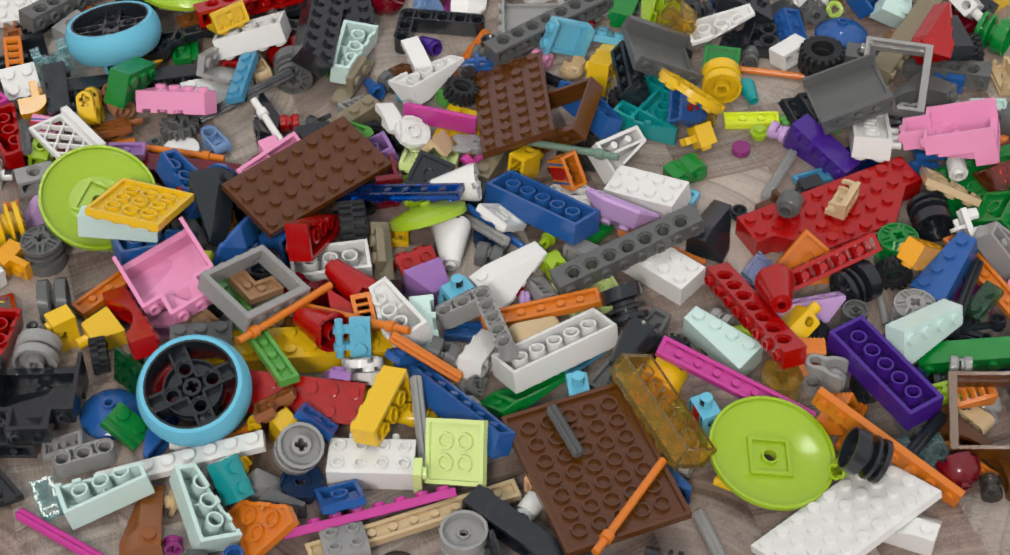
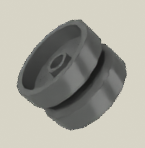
[36,277,72,324]

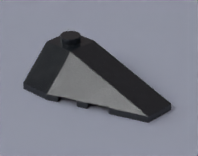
[189,167,235,247]
[685,200,732,263]

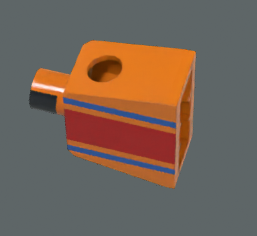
[547,150,587,191]

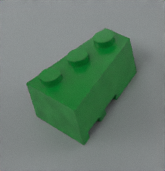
[104,56,156,109]

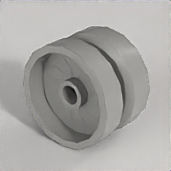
[11,328,63,369]
[272,422,325,476]
[439,510,489,555]

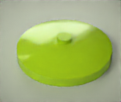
[390,199,467,232]

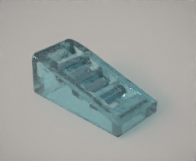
[29,475,64,521]

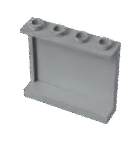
[498,0,565,53]

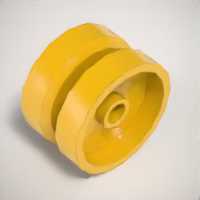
[701,57,742,104]

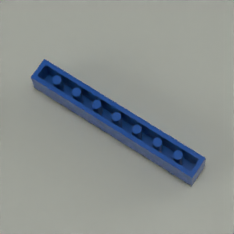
[393,361,516,459]

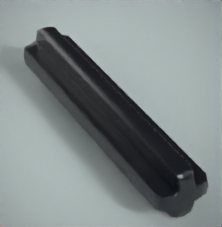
[907,412,947,456]

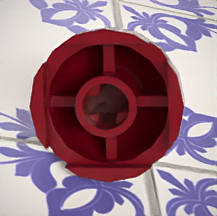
[371,0,405,16]
[935,451,981,491]

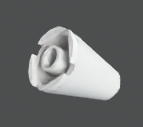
[427,163,482,201]
[432,215,471,271]

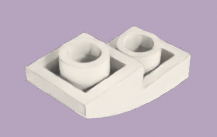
[375,102,402,135]

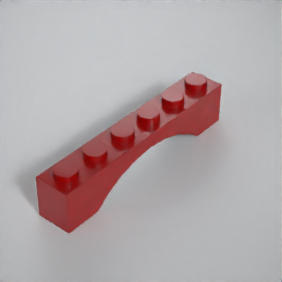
[102,286,161,361]

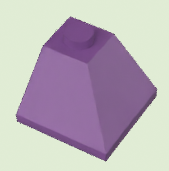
[403,257,449,306]

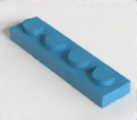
[225,51,259,105]

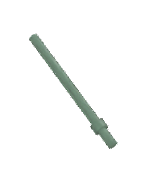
[528,140,619,161]

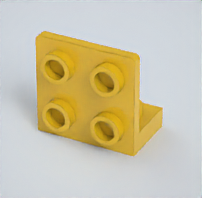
[206,0,250,35]

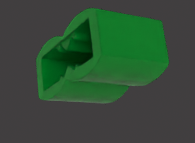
[663,153,707,184]

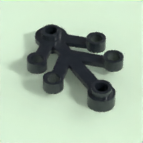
[942,312,1007,341]

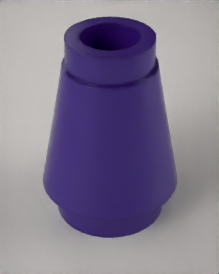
[419,36,443,56]

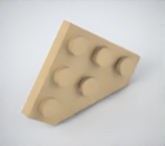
[919,165,982,207]

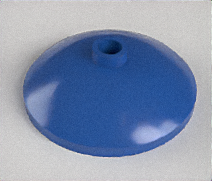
[814,17,868,49]
[79,389,142,440]

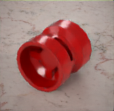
[280,114,299,133]

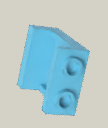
[539,15,595,58]

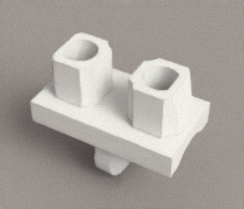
[950,207,982,237]

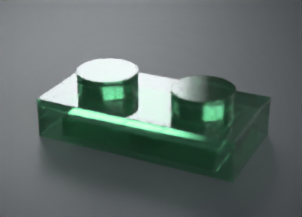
[965,280,1005,323]

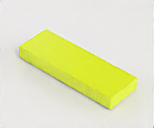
[723,111,780,129]

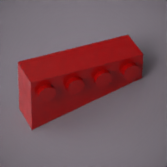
[0,102,25,169]
[284,214,340,262]
[0,308,23,366]

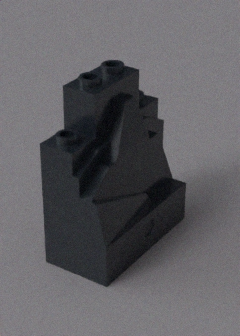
[0,352,89,444]

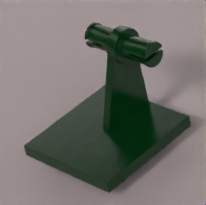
[114,346,144,395]

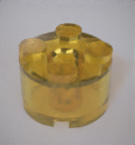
[656,0,698,34]
[759,360,803,401]

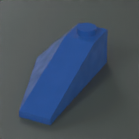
[110,229,198,266]

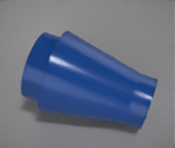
[363,78,385,101]

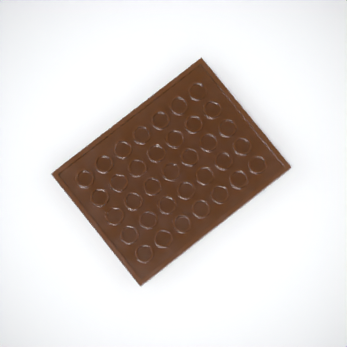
[501,381,692,555]

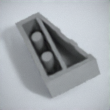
[973,221,1010,283]

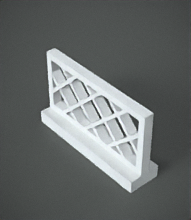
[28,105,106,159]

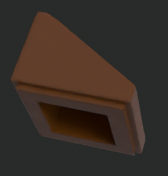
[388,63,413,76]

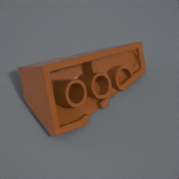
[119,486,165,555]

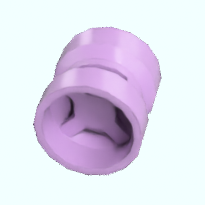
[767,120,791,144]

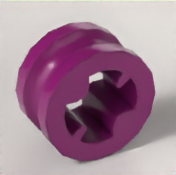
[163,535,184,555]

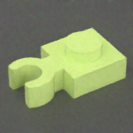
[412,458,427,493]

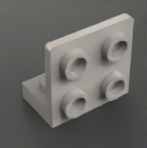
[196,46,235,85]
[319,521,371,555]

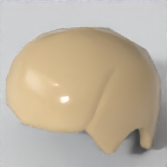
[559,55,586,80]

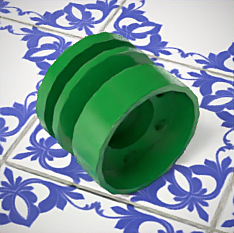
[974,11,1010,56]
[873,223,920,274]

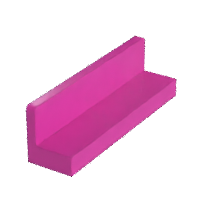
[403,102,478,134]

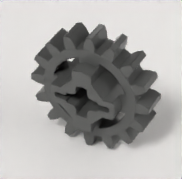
[159,113,200,142]

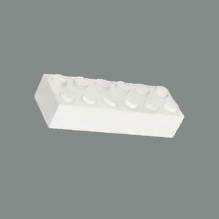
[491,308,618,394]

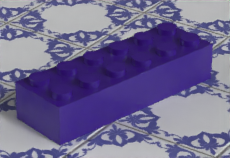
[826,315,944,431]

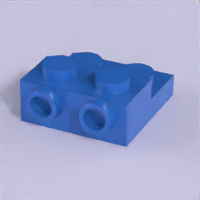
[314,479,366,515]

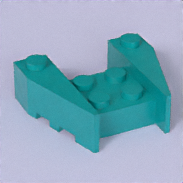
[613,75,678,146]

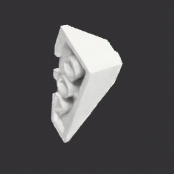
[682,3,755,50]

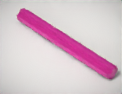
[15,508,104,555]

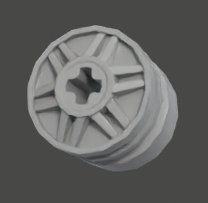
[890,288,936,322]

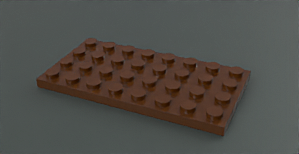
[473,52,556,159]
[221,116,392,239]

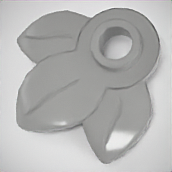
[452,133,482,155]

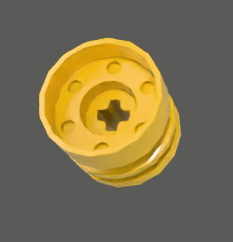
[0,201,27,247]

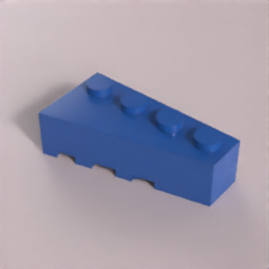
[155,148,201,220]
[910,230,978,302]

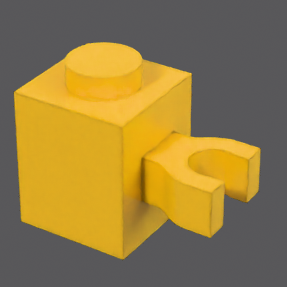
[679,121,718,151]

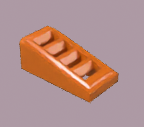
[3,36,24,68]
[350,291,379,333]
[947,387,998,409]

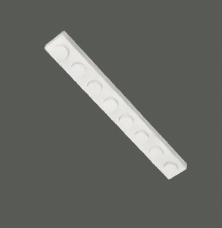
[95,430,266,481]

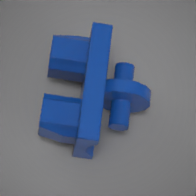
[460,52,494,80]

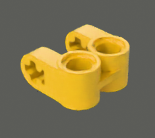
[76,86,105,126]

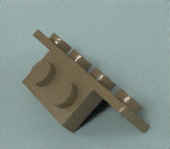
[330,56,375,105]
[369,221,395,281]

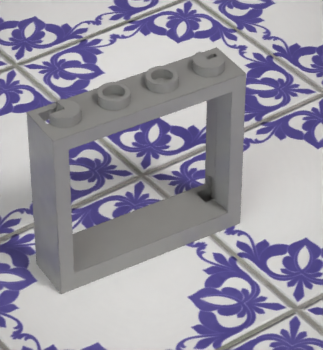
[860,36,934,117]
[197,244,311,332]

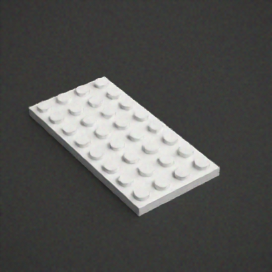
[750,463,942,555]

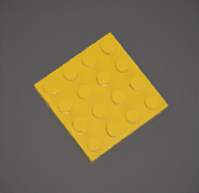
[85,178,194,232]

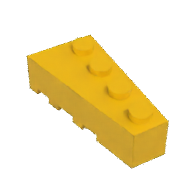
[350,365,412,447]

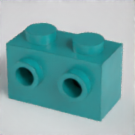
[206,453,255,506]

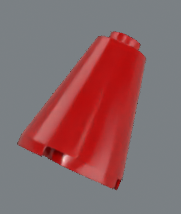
[324,259,377,309]
[754,263,796,313]
[293,306,349,352]

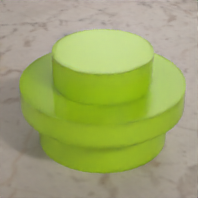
[750,124,768,141]

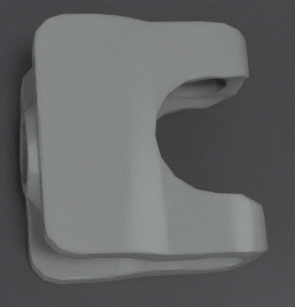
[801,353,849,396]

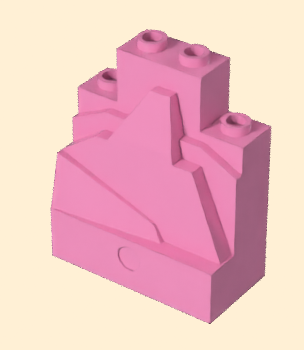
[898,97,1001,166]
[112,217,214,324]

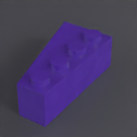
[783,113,861,180]

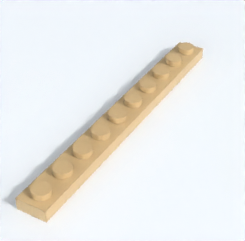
[304,478,522,555]

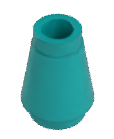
[741,78,759,105]

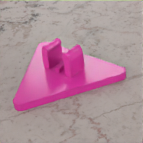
[459,154,483,166]

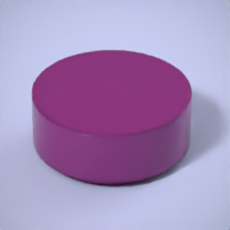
[731,140,751,158]

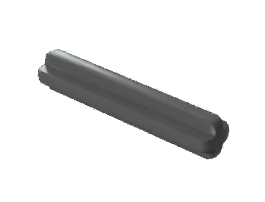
[18,118,32,155]
[547,404,584,458]

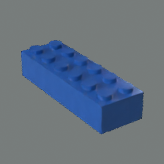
[485,169,600,245]

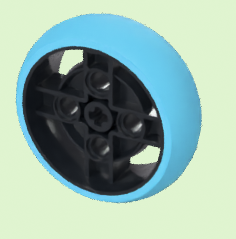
[65,1,161,67]
[136,334,252,447]

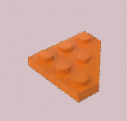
[776,229,831,286]
[228,500,300,555]

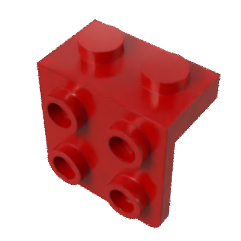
[393,244,437,280]

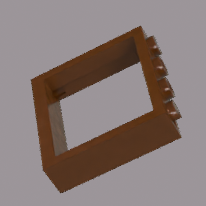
[520,77,604,154]
[948,371,1010,459]

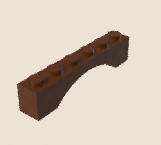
[928,406,1010,502]

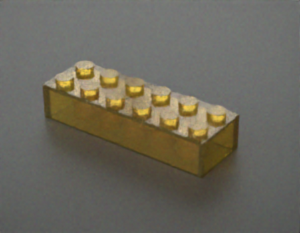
[608,353,717,469]

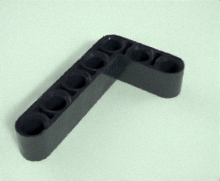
[394,8,485,54]

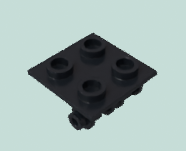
[719,22,756,49]

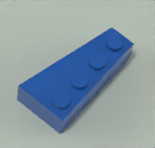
[557,80,623,140]

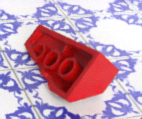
[911,2,955,65]

